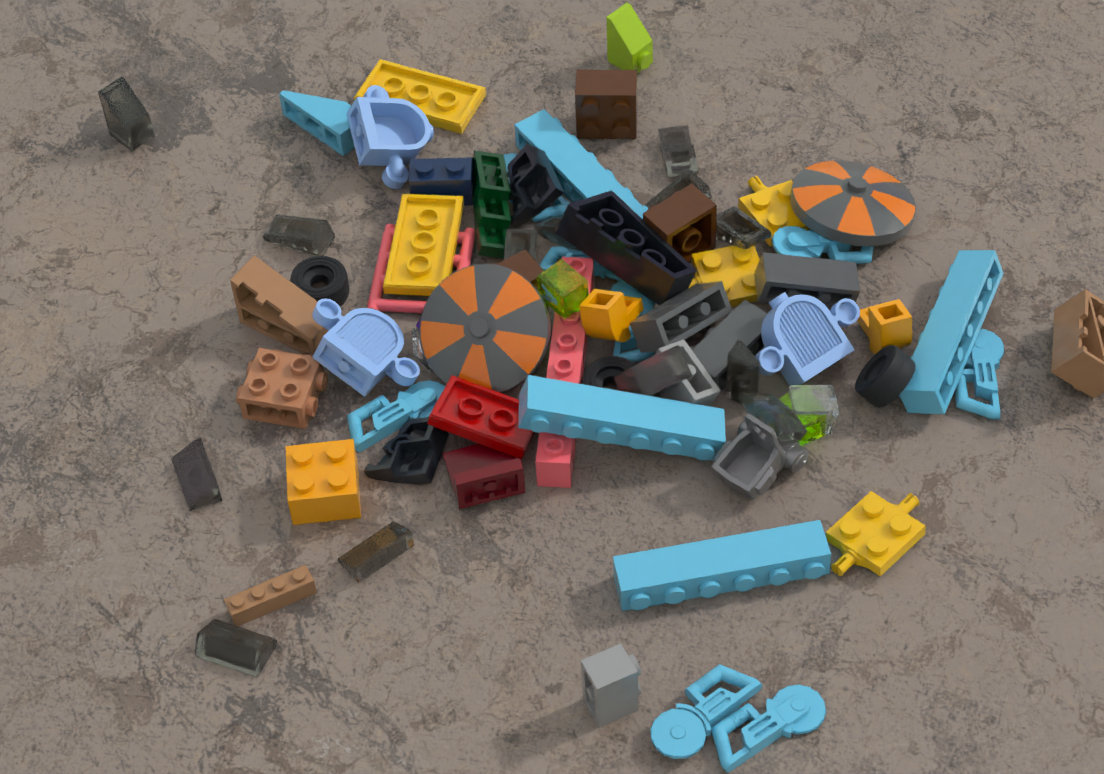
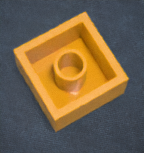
[285,439,361,525]

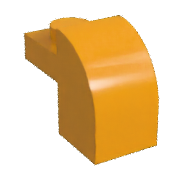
[579,289,644,342]
[857,299,913,354]

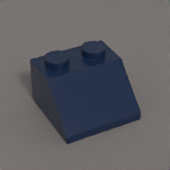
[409,157,473,206]

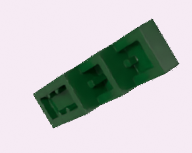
[473,150,512,259]

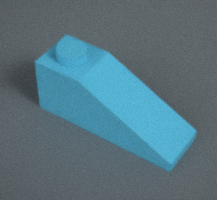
[279,90,355,156]

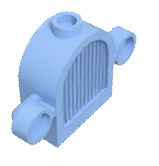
[347,85,434,189]
[754,292,860,389]
[312,299,420,397]

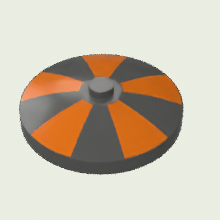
[790,160,916,246]
[420,264,551,394]

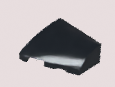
[508,143,564,227]
[364,417,449,484]

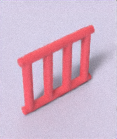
[367,224,475,314]

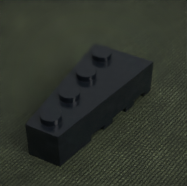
[556,190,697,305]

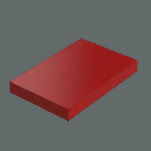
[427,375,535,459]

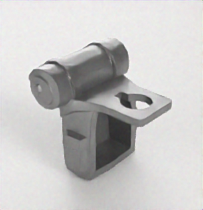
[711,413,809,500]

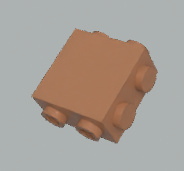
[236,348,328,429]

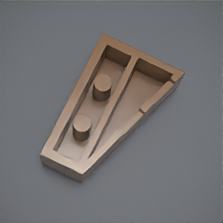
[230,256,328,356]
[1051,289,1104,398]

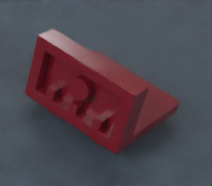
[443,444,526,509]

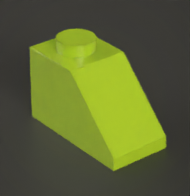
[606,2,653,74]

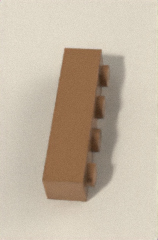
[224,565,317,628]

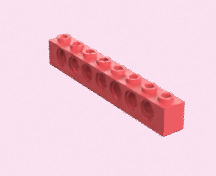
[535,257,595,488]

